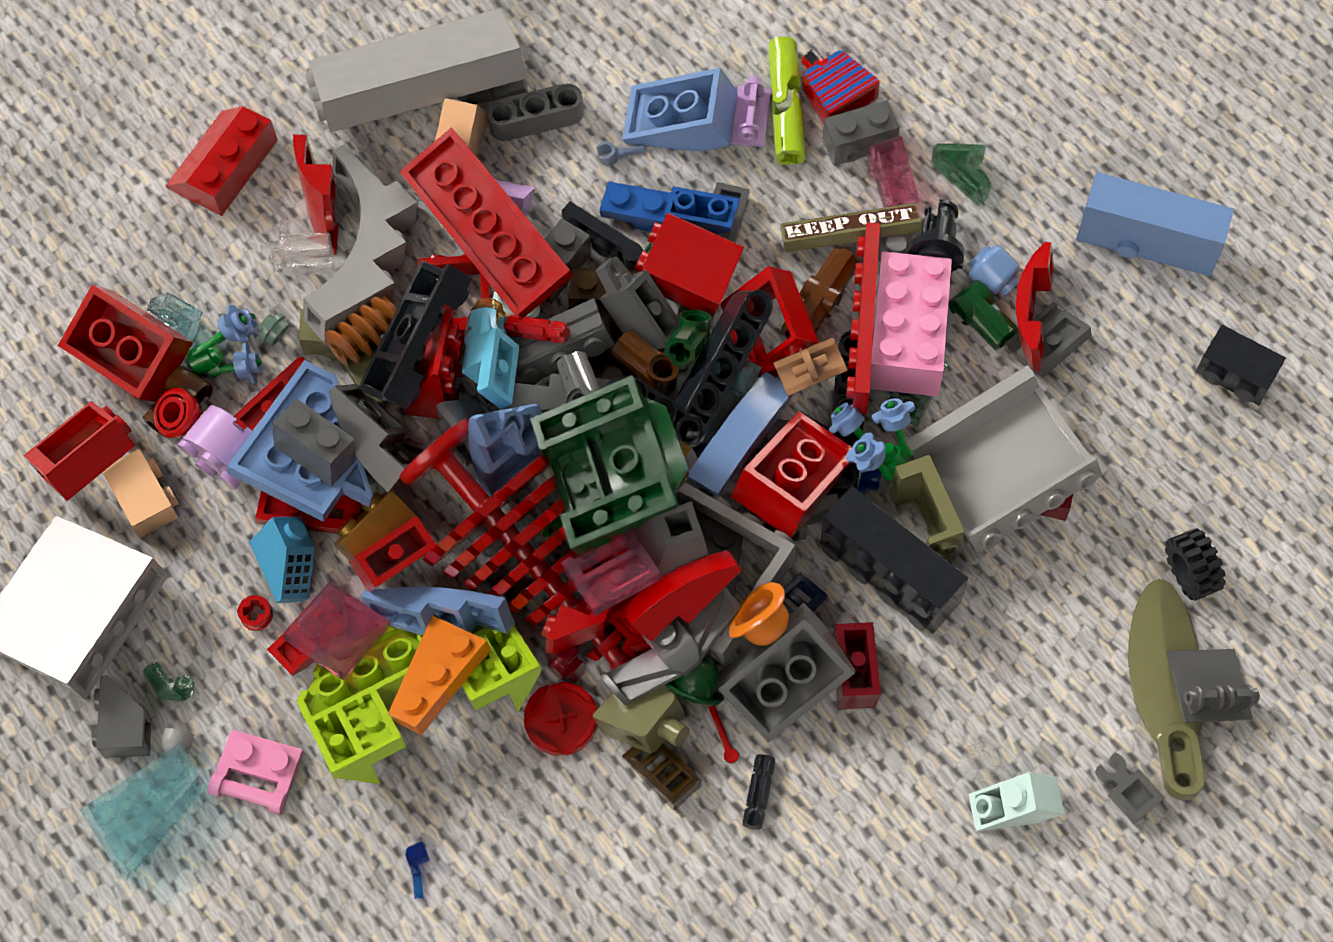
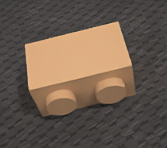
[103,449,179,539]

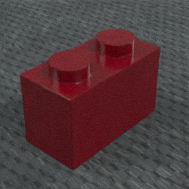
[832,622,881,710]

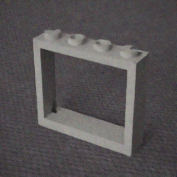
[597,478,797,666]

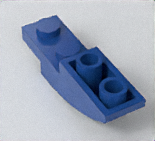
[599,181,740,234]

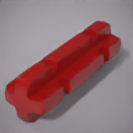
[504,315,571,343]

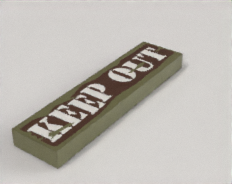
[780,203,922,252]

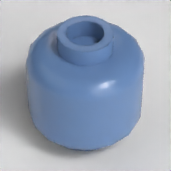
[968,244,1020,296]

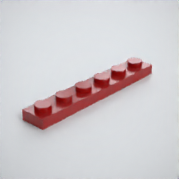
[846,222,880,414]

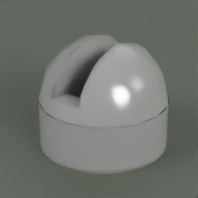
[161,728,194,758]

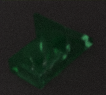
[931,143,991,207]

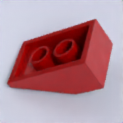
[731,411,852,538]

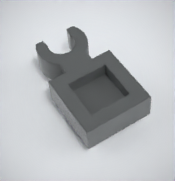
[1095,752,1165,825]

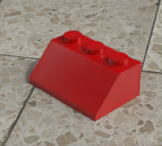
[165,106,278,216]

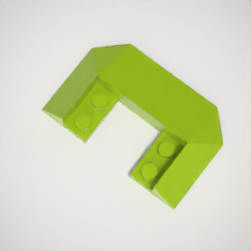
[296,625,542,784]

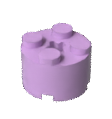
[178,405,252,489]

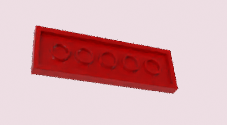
[399,127,574,318]

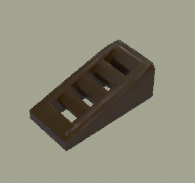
[622,743,702,811]

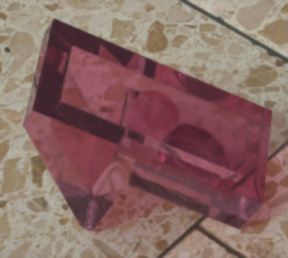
[867,136,920,208]

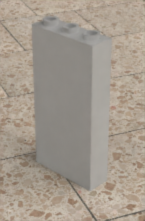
[305,8,527,133]

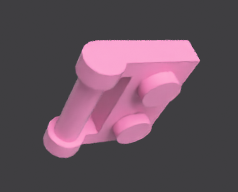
[207,729,304,815]

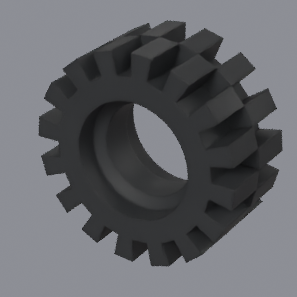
[1165,528,1226,601]

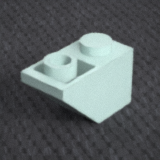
[969,772,1065,831]

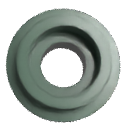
[258,313,290,346]

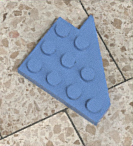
[227,360,373,522]

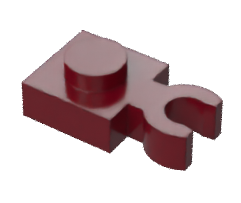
[546,646,585,683]

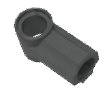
[557,351,600,404]

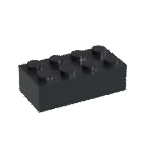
[820,486,968,634]

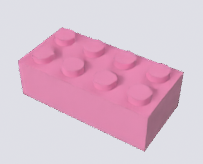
[870,251,952,397]

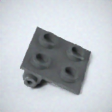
[1166,649,1260,723]

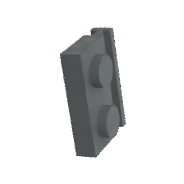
[1004,302,1092,378]

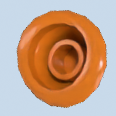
[729,582,789,646]

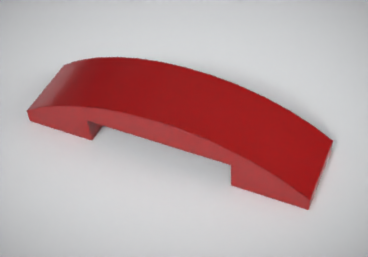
[1016,242,1054,372]

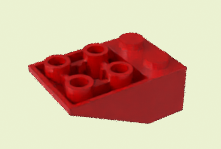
[406,309,464,419]

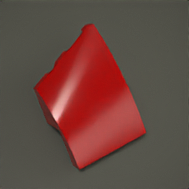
[293,134,339,256]

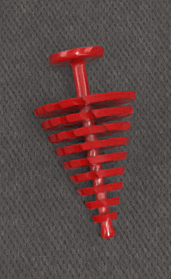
[399,418,632,670]

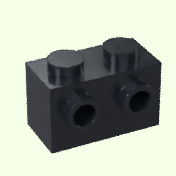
[1196,324,1286,406]

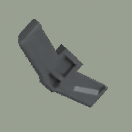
[600,588,741,705]

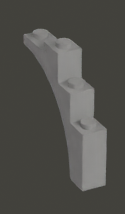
[303,145,418,343]

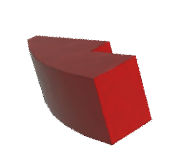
[622,550,742,642]

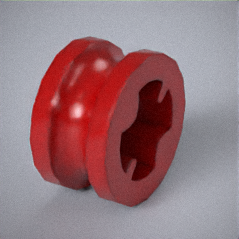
[237,595,273,631]

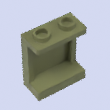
[890,455,965,564]

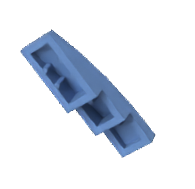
[687,372,794,496]
[360,587,515,635]

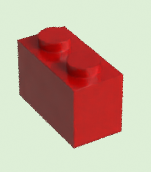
[349,515,437,593]

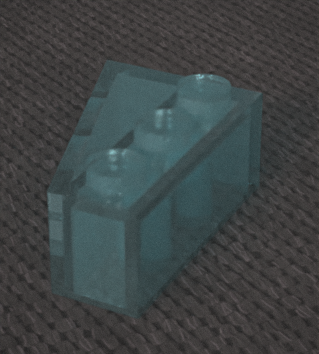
[79,745,208,882]

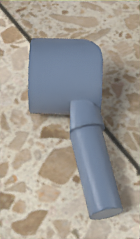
[596,141,645,166]

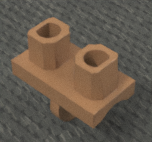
[774,337,848,396]

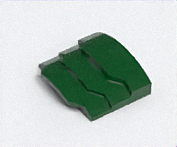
[530,375,690,556]

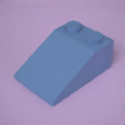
[622,68,738,152]

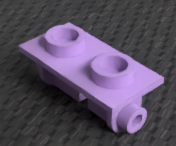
[731,76,771,147]

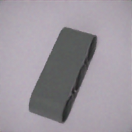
[487,83,584,141]

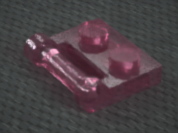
[561,530,661,616]

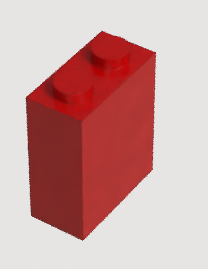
[634,213,744,319]

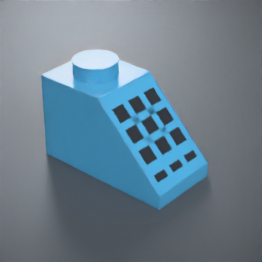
[249,517,315,604]

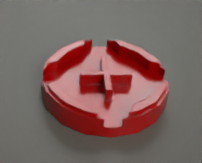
[524,682,598,756]

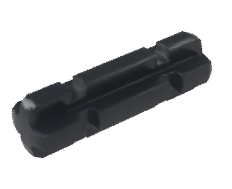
[742,754,775,830]

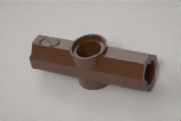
[781,248,860,339]

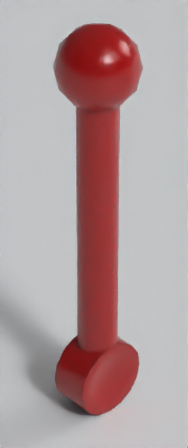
[708,706,739,764]

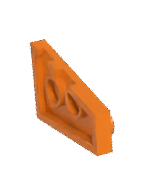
[388,615,491,735]

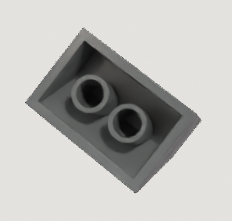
[718,603,855,743]

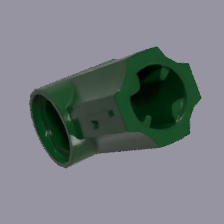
[948,280,1018,350]
[664,310,712,368]

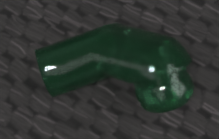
[143,662,195,701]

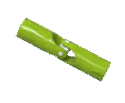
[768,36,806,165]

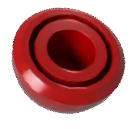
[154,388,203,438]

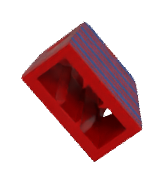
[801,49,880,124]

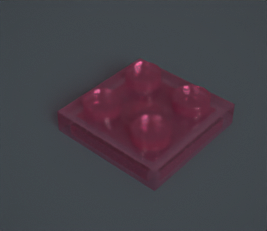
[283,581,389,680]

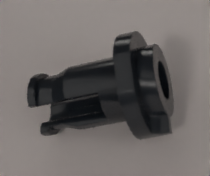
[908,199,965,272]

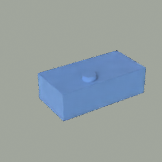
[1076,172,1234,277]

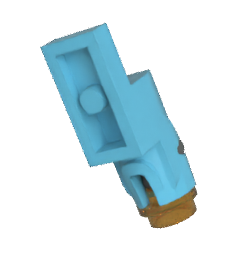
[459,298,519,409]

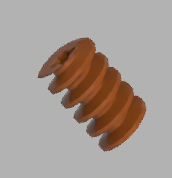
[324,296,397,367]

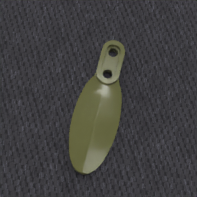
[1128,579,1205,801]

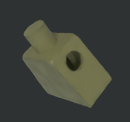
[592,685,690,753]

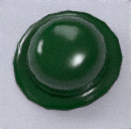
[664,655,724,706]

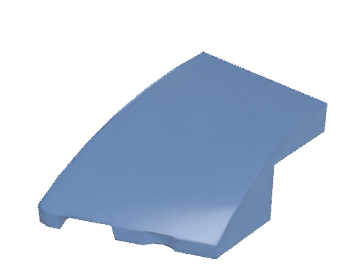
[468,404,542,497]

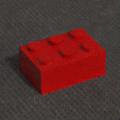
[57,284,194,402]

